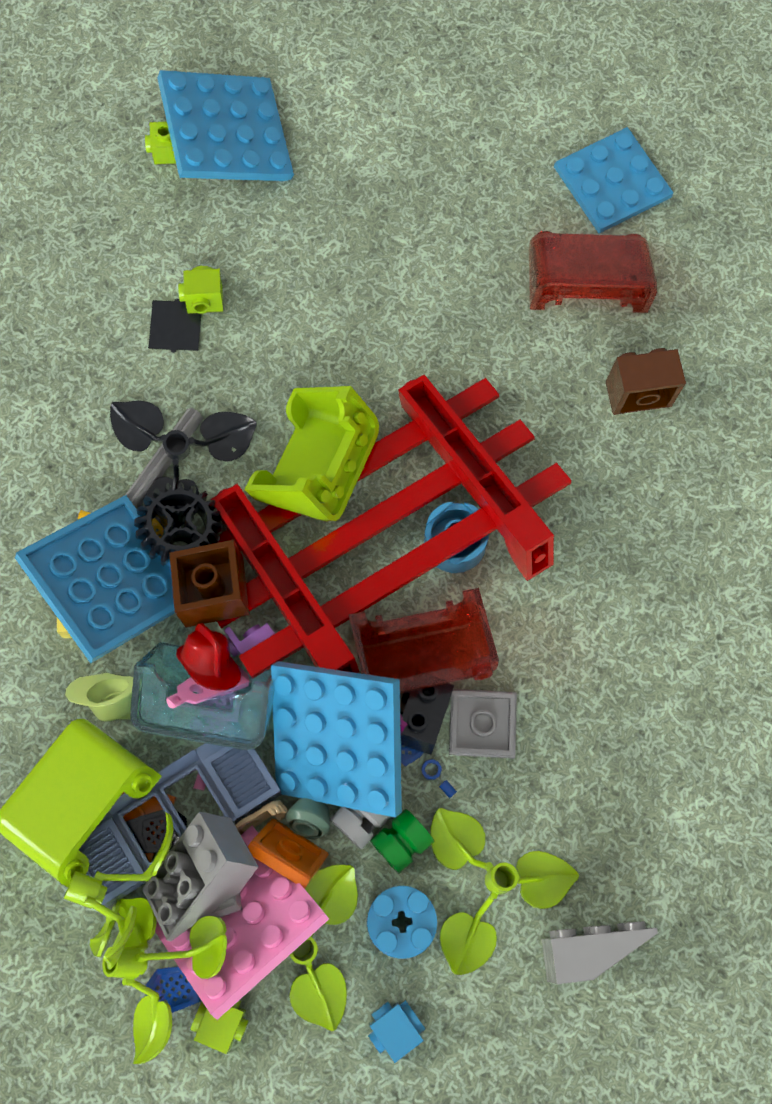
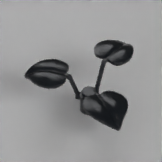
[110,400,257,530]

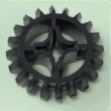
[134,482,223,566]

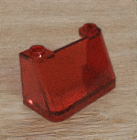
[529,231,657,313]
[349,588,499,693]

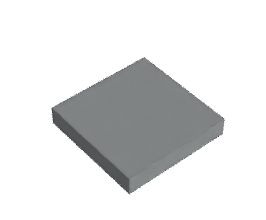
[449,689,517,759]

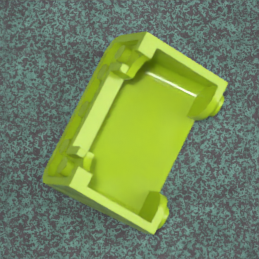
[244,386,379,521]
[0,719,162,888]

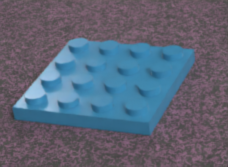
[157,70,294,181]
[15,495,175,663]
[271,661,402,818]

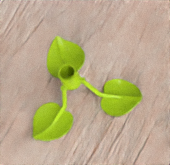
[430,808,579,975]
[63,812,173,969]
[289,864,358,1031]
[102,897,227,1064]

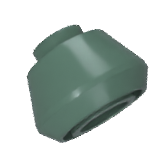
[285,798,330,839]

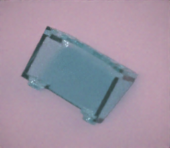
[130,642,275,750]

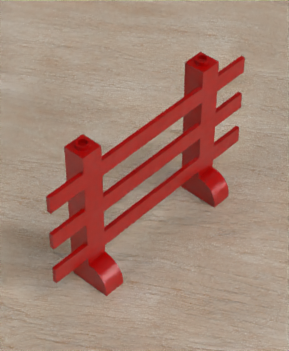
[210,374,572,679]

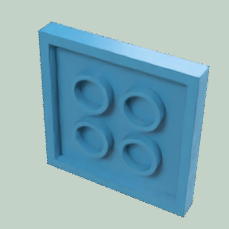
[554,127,673,234]

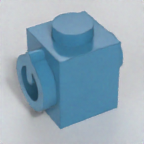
[368,1000,426,1063]

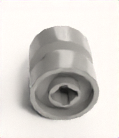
[330,807,391,850]

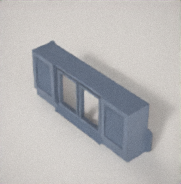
[79,723,282,907]

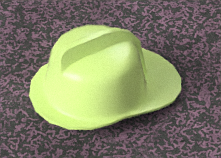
[65,673,139,722]

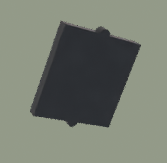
[148,298,201,353]

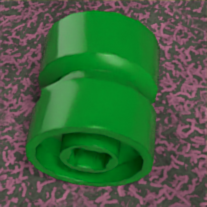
[370,809,435,874]

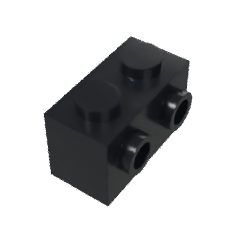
[400,672,454,755]

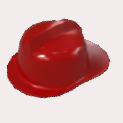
[176,623,241,691]

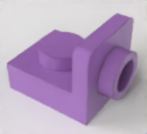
[224,623,275,657]

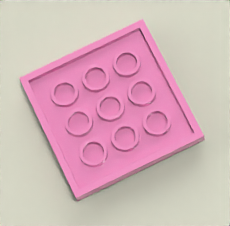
[155,826,329,1020]

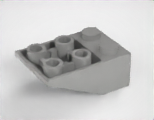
[143,811,259,941]
[542,921,658,984]

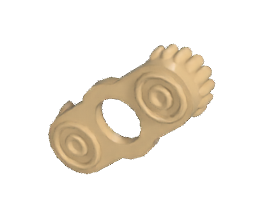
[235,800,289,835]

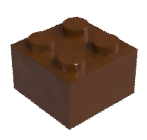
[606,348,686,415]
[169,540,250,628]

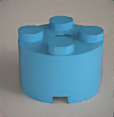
[424,502,489,573]
[367,886,437,959]

